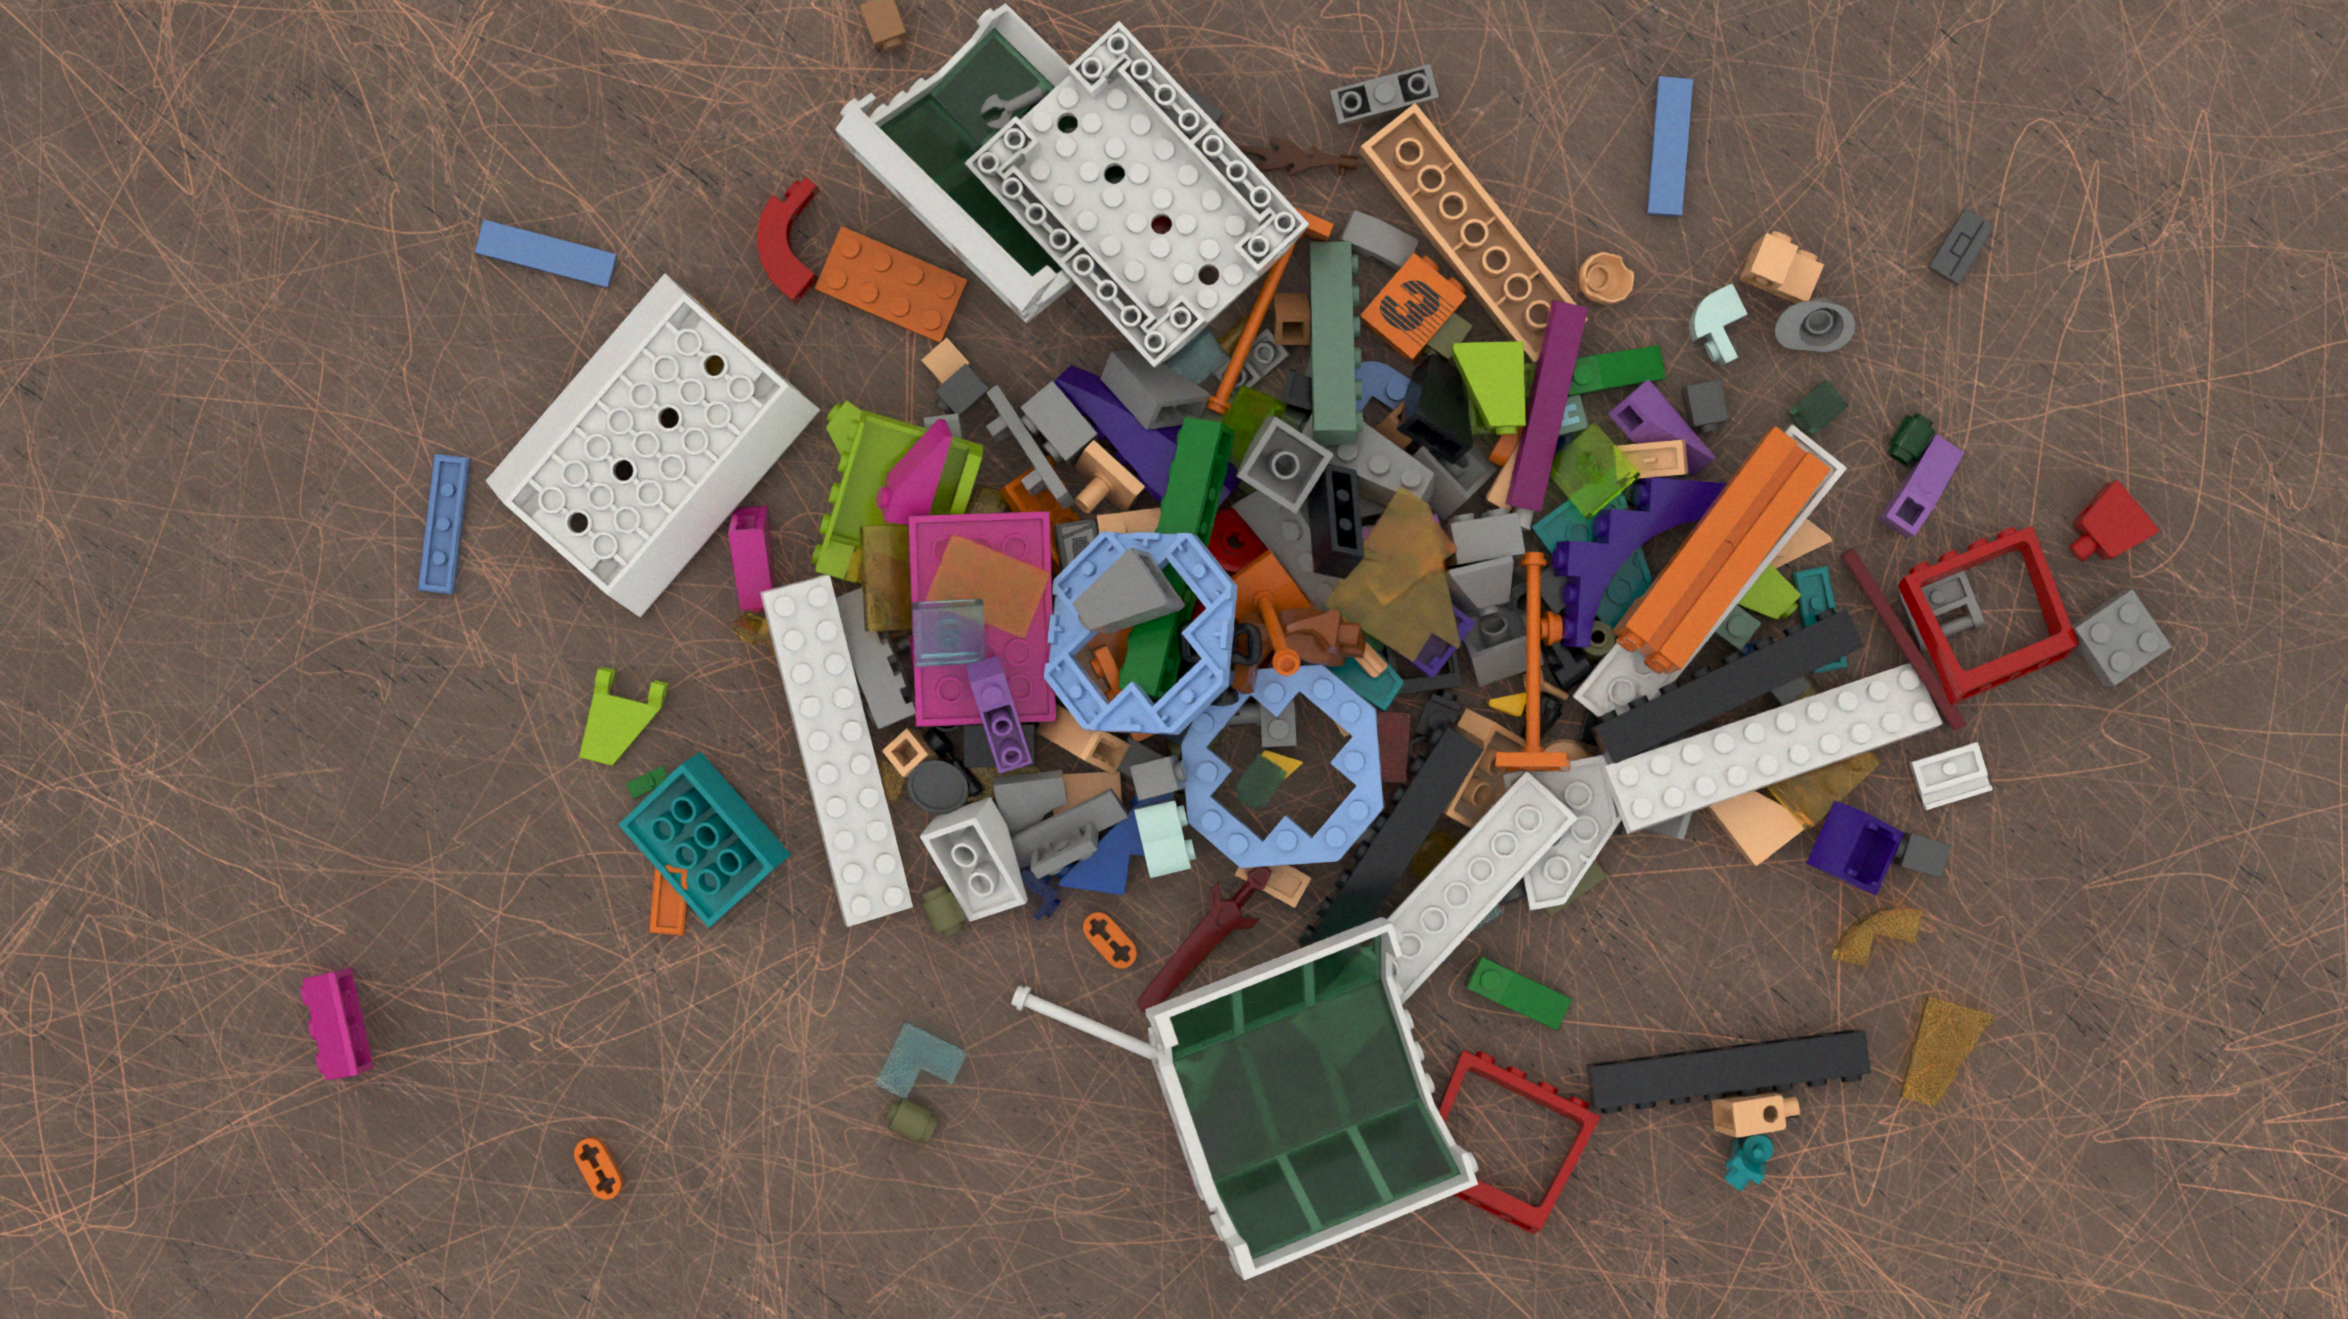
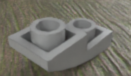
[1339,210,1419,271]
[1214,327,1292,400]

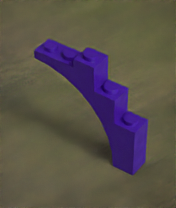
[1552,477,1727,647]

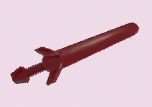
[1138,866,1272,1013]

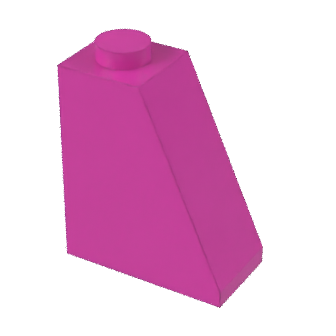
[728,505,776,612]

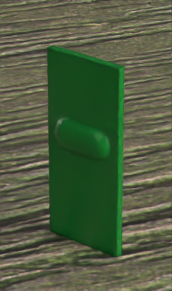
[626,766,668,799]

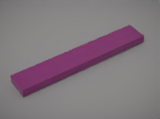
[1505,300,1588,512]

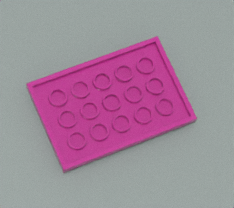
[908,511,1056,727]

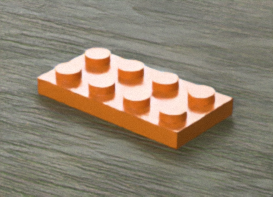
[814,226,968,344]

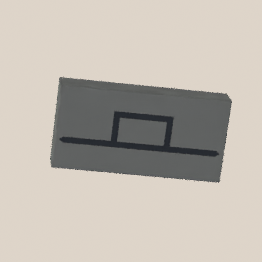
[1927,208,1995,286]

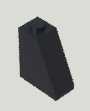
[1396,354,1474,464]

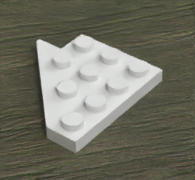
[1503,755,1622,910]

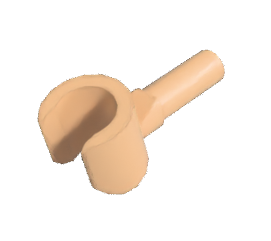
[1523,668,1569,701]

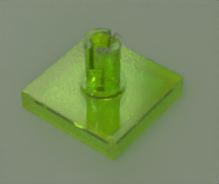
[1222,385,1288,461]
[1549,423,1641,520]

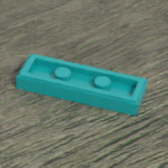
[1791,566,1848,674]

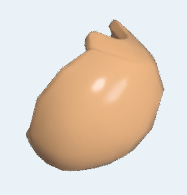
[1579,252,1635,305]

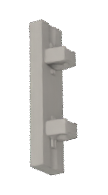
[986,385,1075,510]

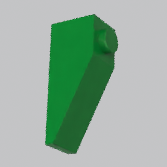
[1568,345,1666,397]
[1464,954,1572,1030]

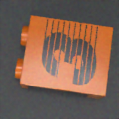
[1360,253,1467,366]

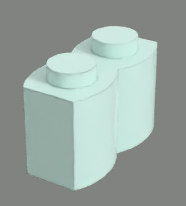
[1134,799,1196,878]

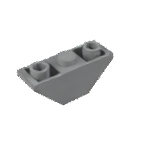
[1329,64,1439,125]

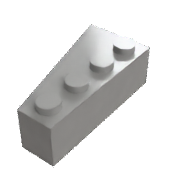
[1231,490,1369,612]
[836,585,916,729]

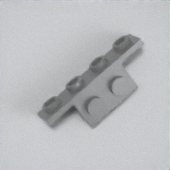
[1010,788,1129,879]

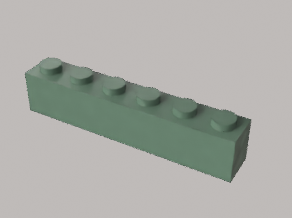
[1309,241,1363,445]

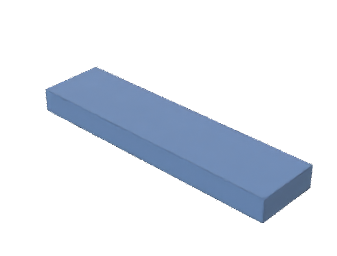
[1646,76,1693,217]
[475,219,618,289]
[418,454,471,595]

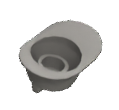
[1775,297,1855,352]

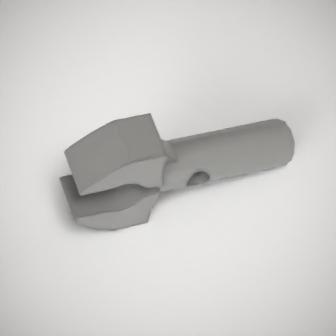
[980,87,1044,131]

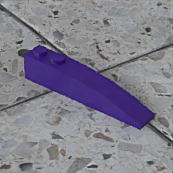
[1054,365,1242,510]

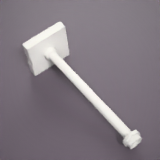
[1011,985,1228,1113]

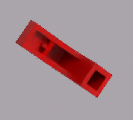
[757,177,820,304]

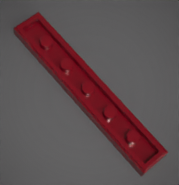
[1842,548,1967,731]

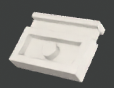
[1909,742,1992,810]

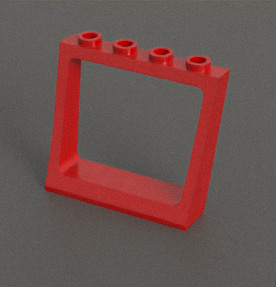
[1898,526,2079,706]
[1409,1050,1601,1234]

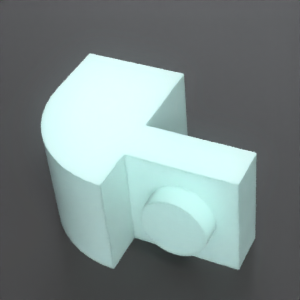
[1689,283,1747,367]

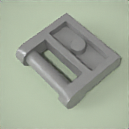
[1896,571,1985,652]

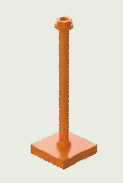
[1206,207,1334,416]
[1231,549,1312,676]
[1496,552,1570,772]

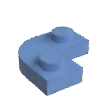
[1355,361,1410,411]

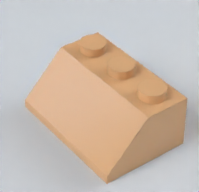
[1443,708,1526,828]

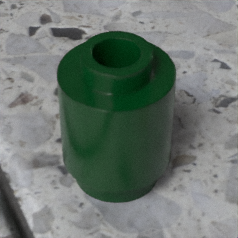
[1887,413,1935,467]

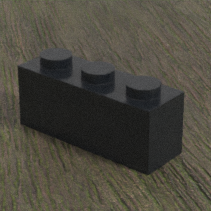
[1307,464,1364,579]

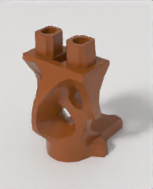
[1232,609,1367,694]

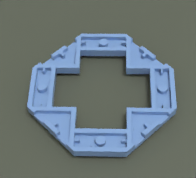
[1044,532,1238,735]
[1181,664,1385,868]

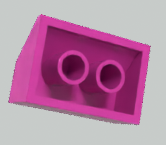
[300,967,374,1081]

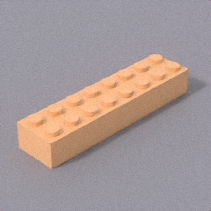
[1359,103,1588,367]

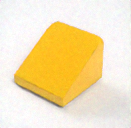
[1485,692,1526,717]
[1261,750,1303,779]

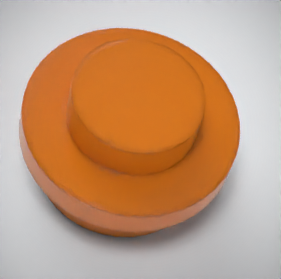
[1540,611,1563,646]

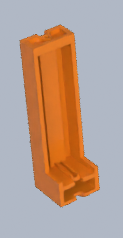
[1611,426,1831,674]

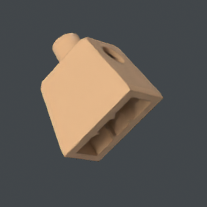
[1711,1091,1800,1138]

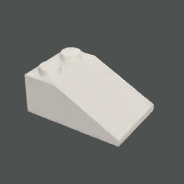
[920,797,1028,922]

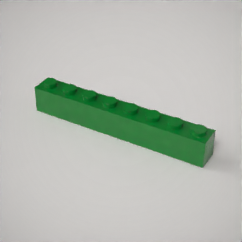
[1118,417,1236,700]

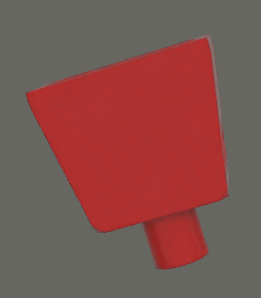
[2069,480,2160,562]

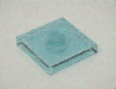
[912,599,985,667]

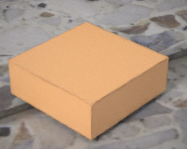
[921,338,970,384]

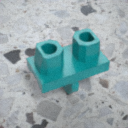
[1724,1133,1774,1191]

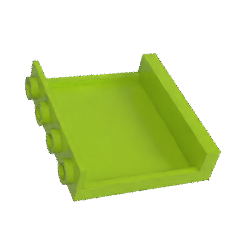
[819,410,983,563]

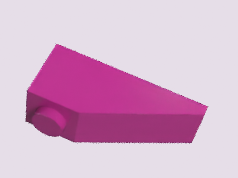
[876,419,952,525]

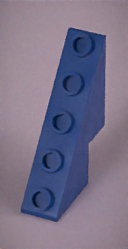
[1056,792,1174,895]

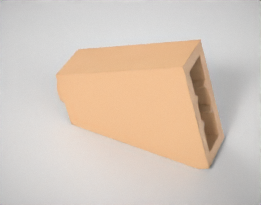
[1036,704,1131,775]
[1706,791,1811,866]

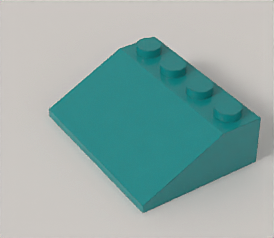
[618,751,791,928]

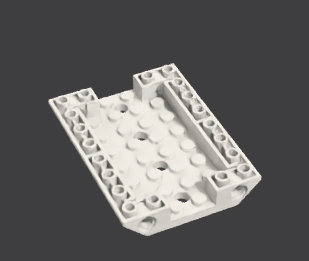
[965,21,1309,368]
[486,273,821,617]

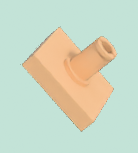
[1074,440,1145,514]

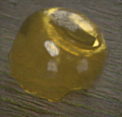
[1410,831,1458,881]

